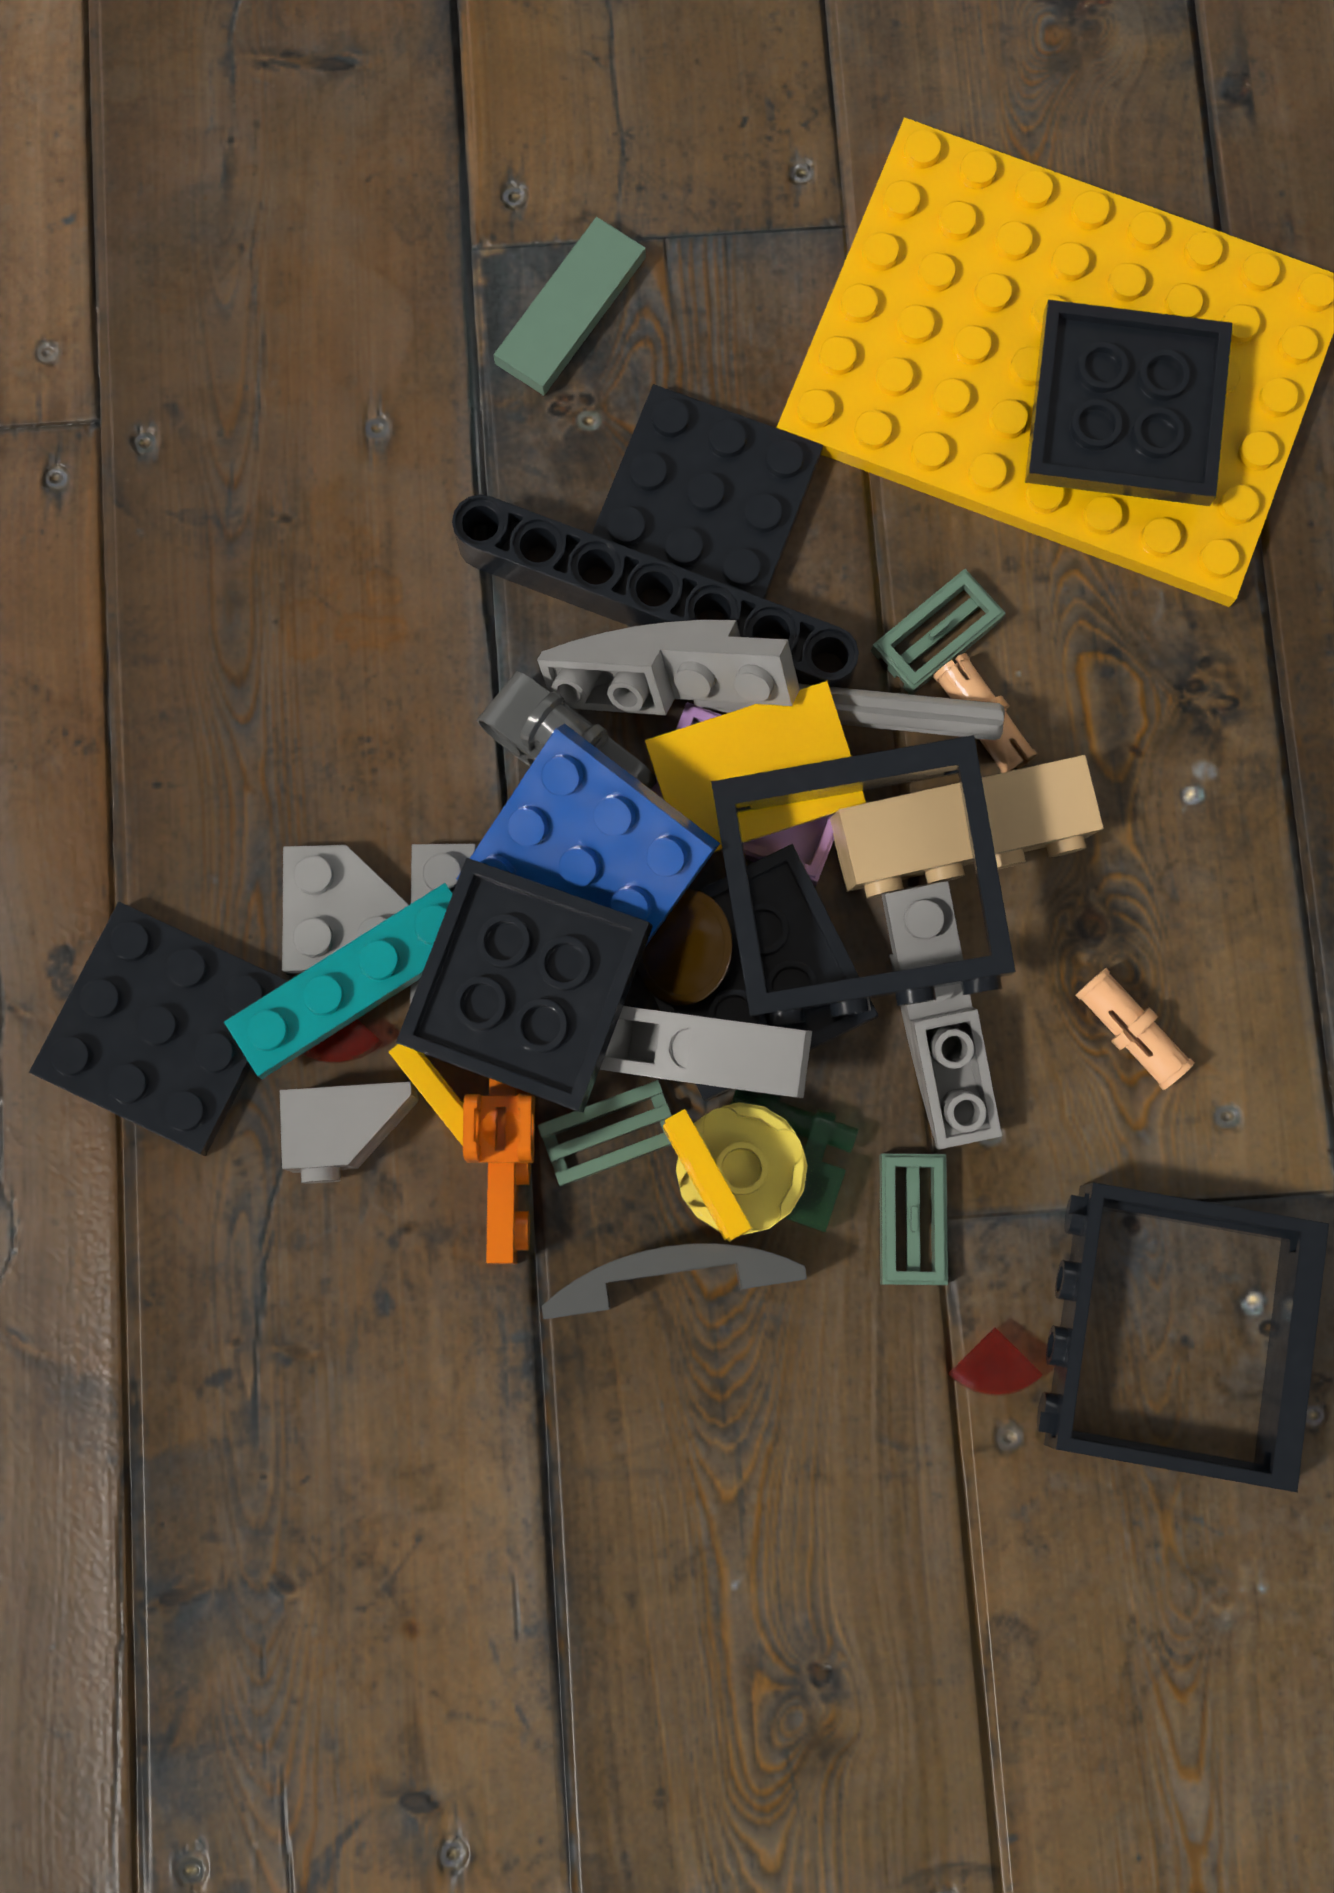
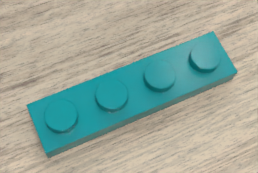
[224,883,452,1079]

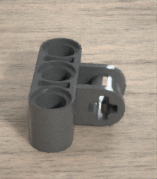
[476,671,657,790]

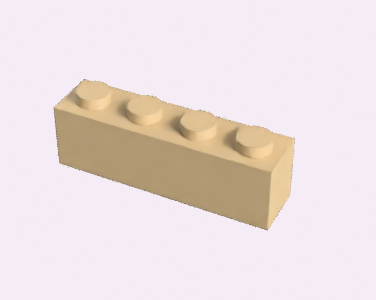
[830,755,1104,899]

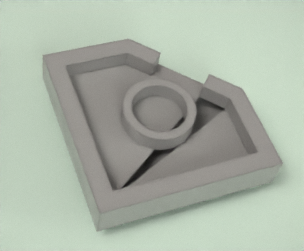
[282,845,409,975]

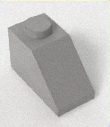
[280,1082,419,1184]

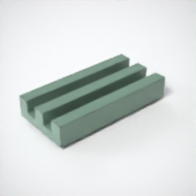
[871,569,1006,695]
[538,1080,672,1187]
[879,1154,948,1285]

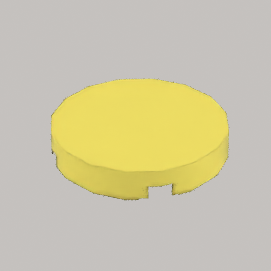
[676,1102,808,1235]

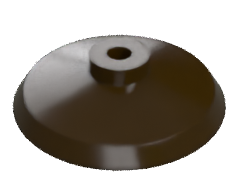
[637,889,732,1006]

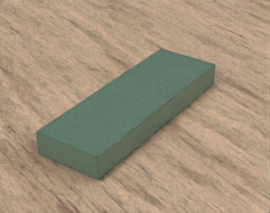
[493,217,646,396]

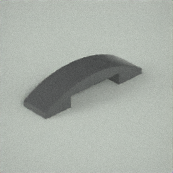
[541,1243,807,1320]

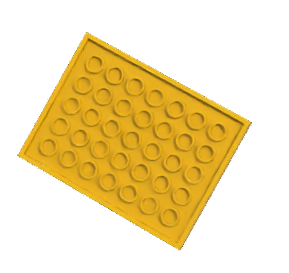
[776,117,1334,607]

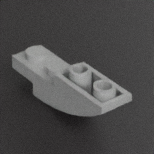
[537,620,800,715]
[881,881,1002,1149]
[600,1006,812,1098]

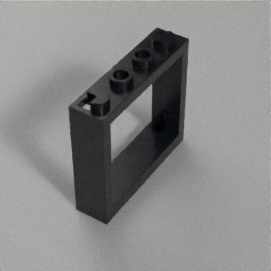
[711,735,1016,1026]
[1037,1182,1329,1493]

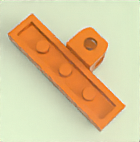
[463,1078,535,1264]

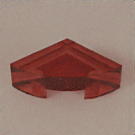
[303,1019,383,1063]
[949,1327,1043,1396]

